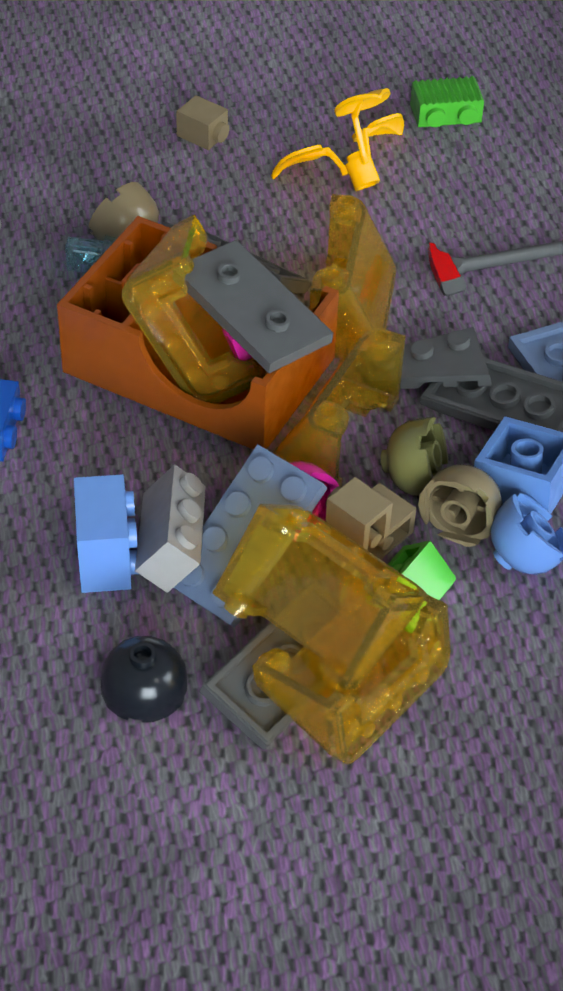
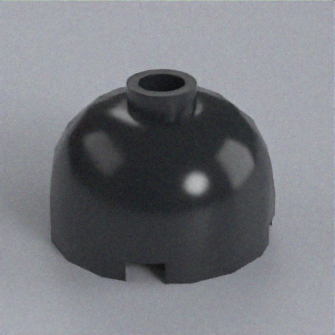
[101,636,187,722]

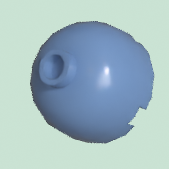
[490,493,563,575]

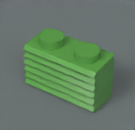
[410,75,484,127]

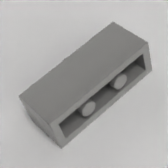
[135,464,206,593]

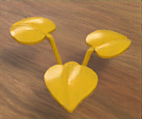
[271,88,404,191]

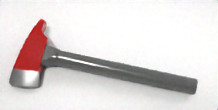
[428,240,563,296]

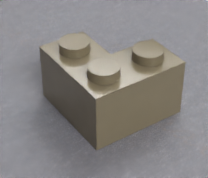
[324,477,417,577]

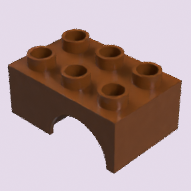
[57,216,339,450]

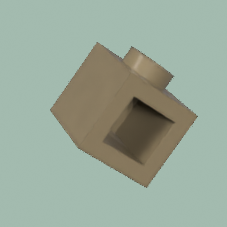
[176,95,229,150]

